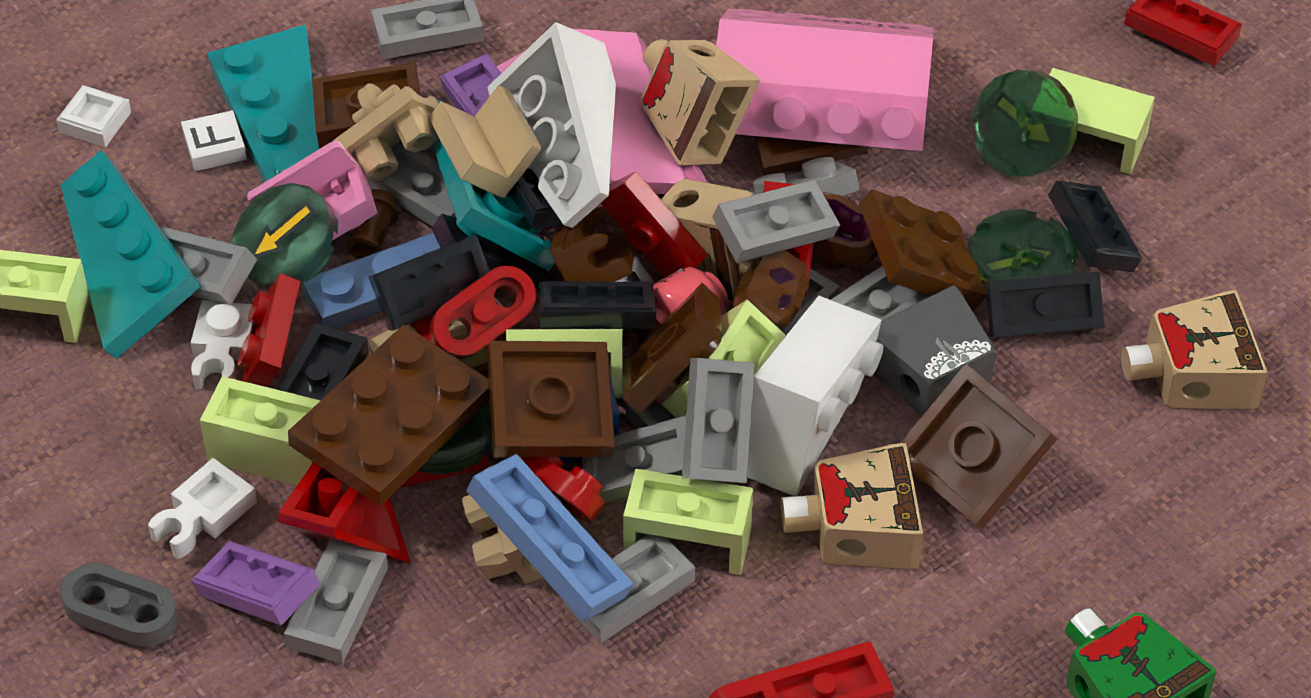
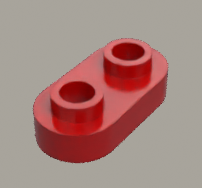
[430,266,536,359]
[520,457,606,523]

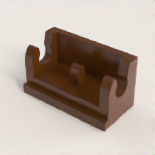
[550,204,635,282]

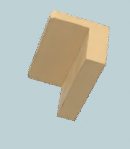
[429,85,541,198]

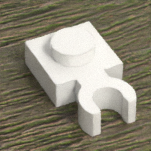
[190,300,255,389]
[148,458,257,559]

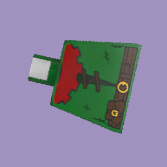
[1064,608,1217,698]

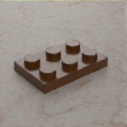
[288,325,490,506]

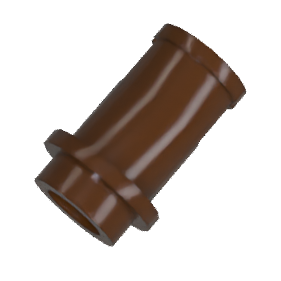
[346,189,400,259]

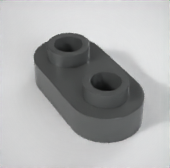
[60,563,178,647]

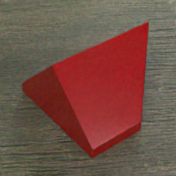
[278,462,411,563]

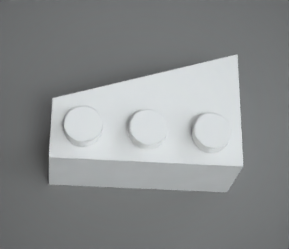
[747,296,884,496]

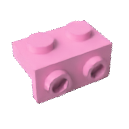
[247,140,378,269]

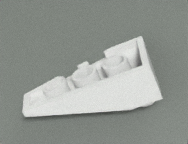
[487,22,616,228]

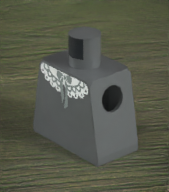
[873,285,996,416]

